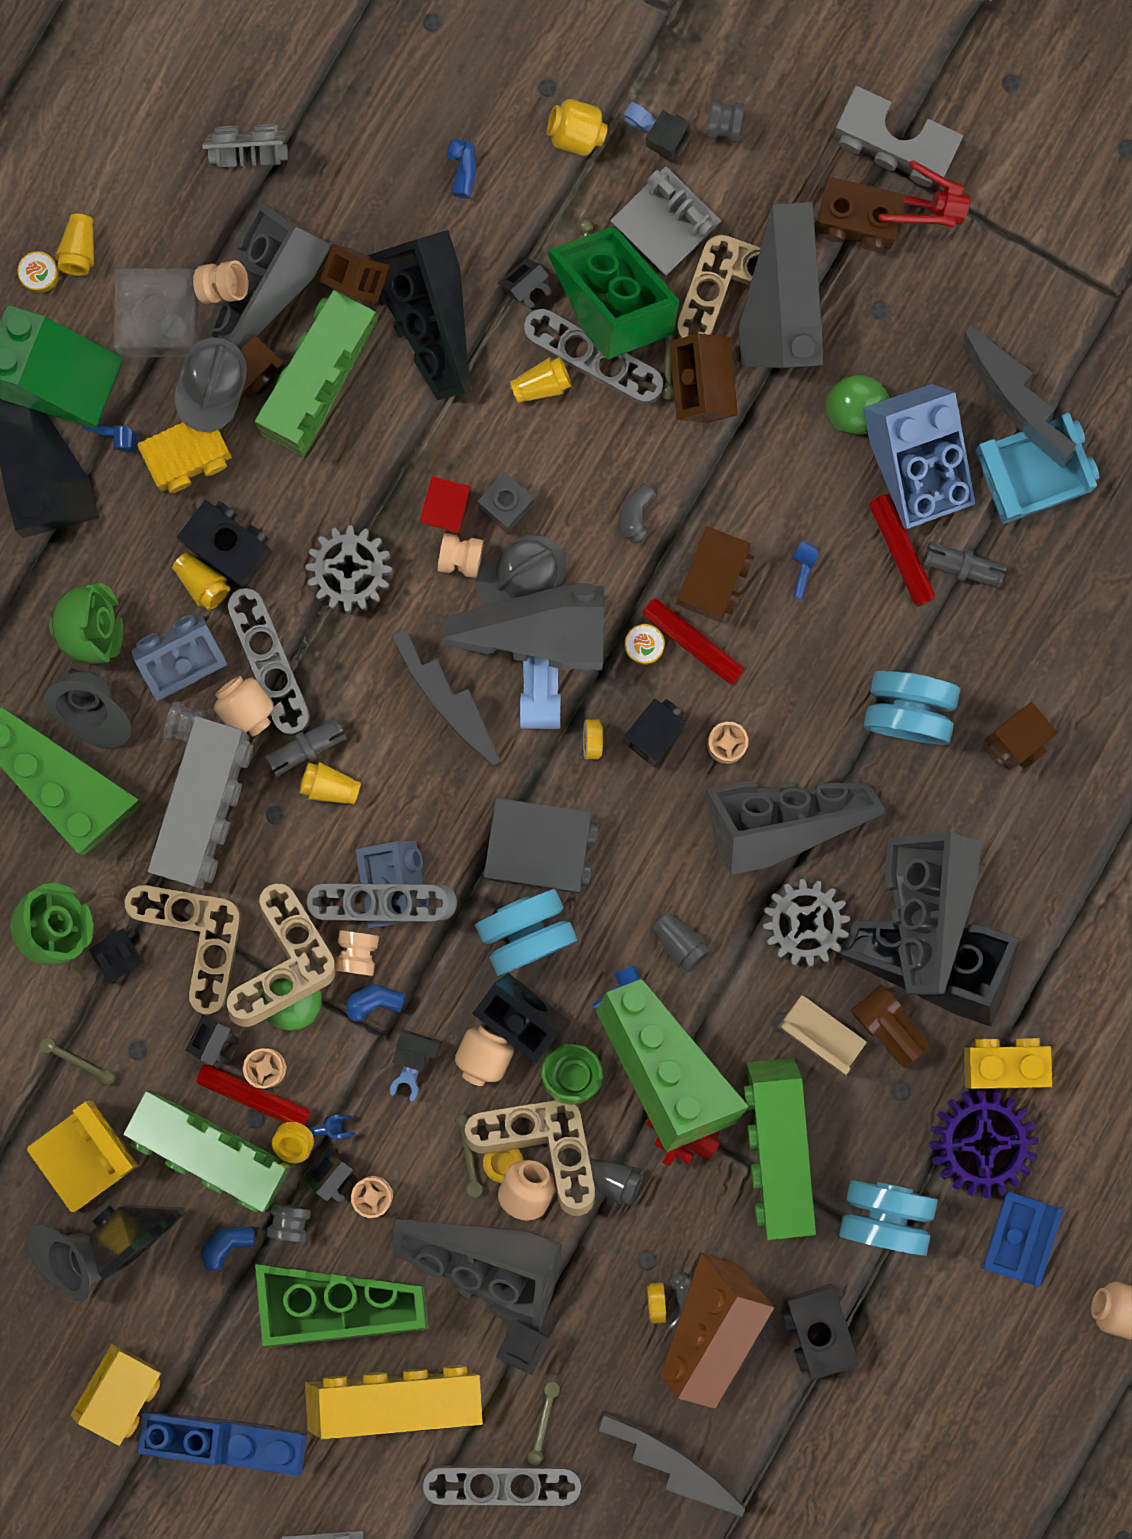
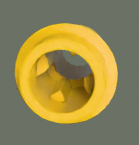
[55,214,94,276]
[510,357,572,403]
[172,552,230,610]
[299,762,361,805]

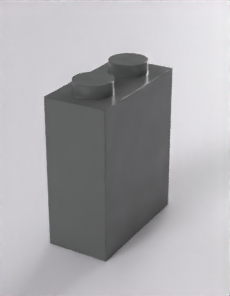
[484,798,598,893]

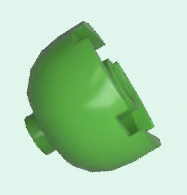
[49,583,123,664]
[10,883,94,966]

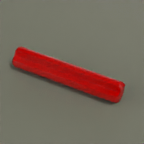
[869,494,935,606]
[642,598,744,685]
[196,1064,310,1126]

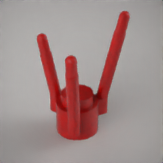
[879,160,970,228]

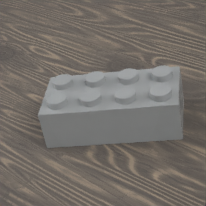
[148,716,254,889]

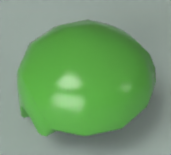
[825,375,890,435]
[259,978,322,1031]
[541,1044,603,1105]

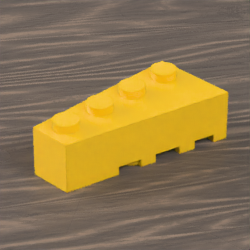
[305,1365,483,1439]

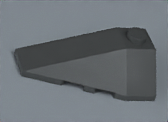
[205,201,331,350]
[738,202,823,368]
[443,583,604,670]
[885,832,981,995]

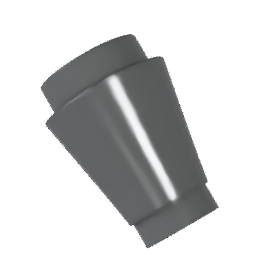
[652,913,711,973]
[581,1157,643,1205]

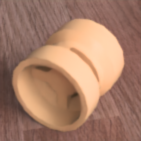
[193,260,249,305]
[438,533,484,579]
[707,722,748,764]
[335,930,379,976]
[243,1048,287,1089]
[351,1176,393,1218]

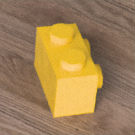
[964,1038,1052,1089]
[71,1344,161,1446]

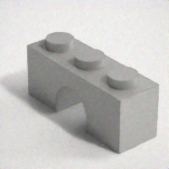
[833,86,964,187]

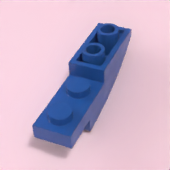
[138,1412,307,1476]

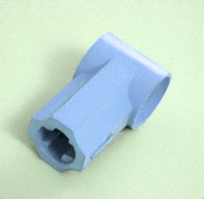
[520,656,561,729]

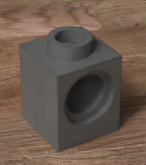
[478,472,534,534]

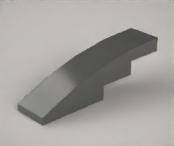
[962,326,1077,469]
[391,629,501,768]
[598,1411,745,1517]

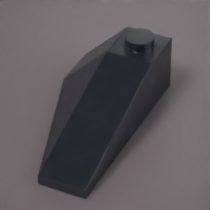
[0,399,100,538]

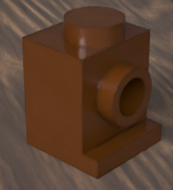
[320,244,390,303]
[240,336,285,400]

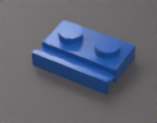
[982,1191,1063,1287]

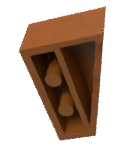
[660,1253,775,1408]

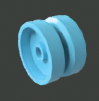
[863,671,961,745]
[474,889,578,976]
[839,1180,938,1256]

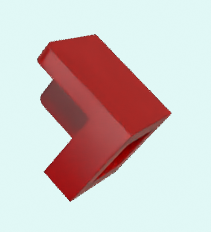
[420,476,471,537]

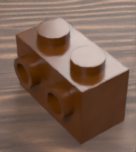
[815,176,905,252]
[669,333,738,423]
[676,526,755,622]
[984,702,1058,770]

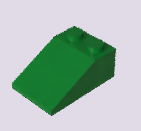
[548,226,679,360]
[0,305,123,429]

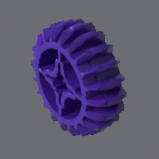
[929,1088,1039,1198]

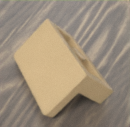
[778,995,867,1075]

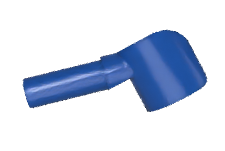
[83,424,137,451]
[792,541,818,599]
[592,966,640,1010]
[308,1115,355,1139]

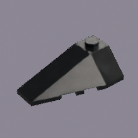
[367,230,470,401]
[839,920,1020,1027]
[89,1205,186,1280]

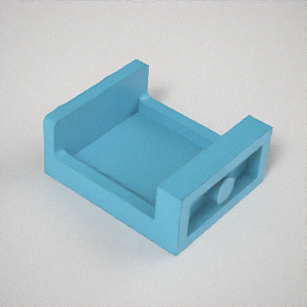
[975,412,1099,524]

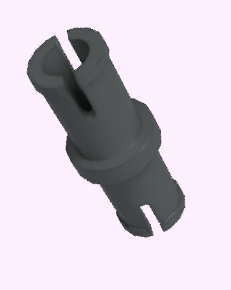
[923,541,1007,589]
[265,717,347,778]

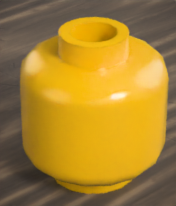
[546,99,608,156]

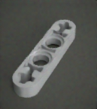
[524,309,663,405]
[228,588,310,736]
[307,883,457,922]
[423,1465,581,1506]

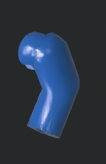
[447,138,477,199]
[346,984,407,1021]
[201,1226,255,1271]

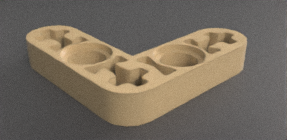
[677,235,760,339]
[227,884,336,1027]
[125,885,241,1014]
[465,1100,595,1216]

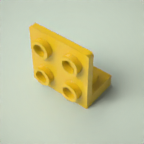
[27,1101,139,1212]

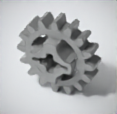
[306,525,393,613]
[762,879,850,967]

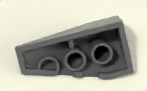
[706,781,884,875]
[393,1219,562,1331]

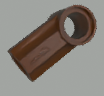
[851,984,930,1068]

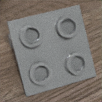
[202,124,288,168]
[610,166,722,276]

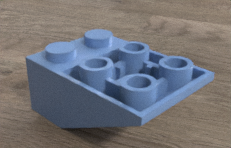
[863,384,975,529]

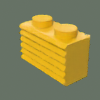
[137,422,232,494]

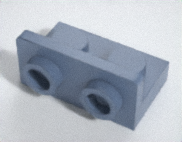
[131,614,228,701]
[356,841,429,928]

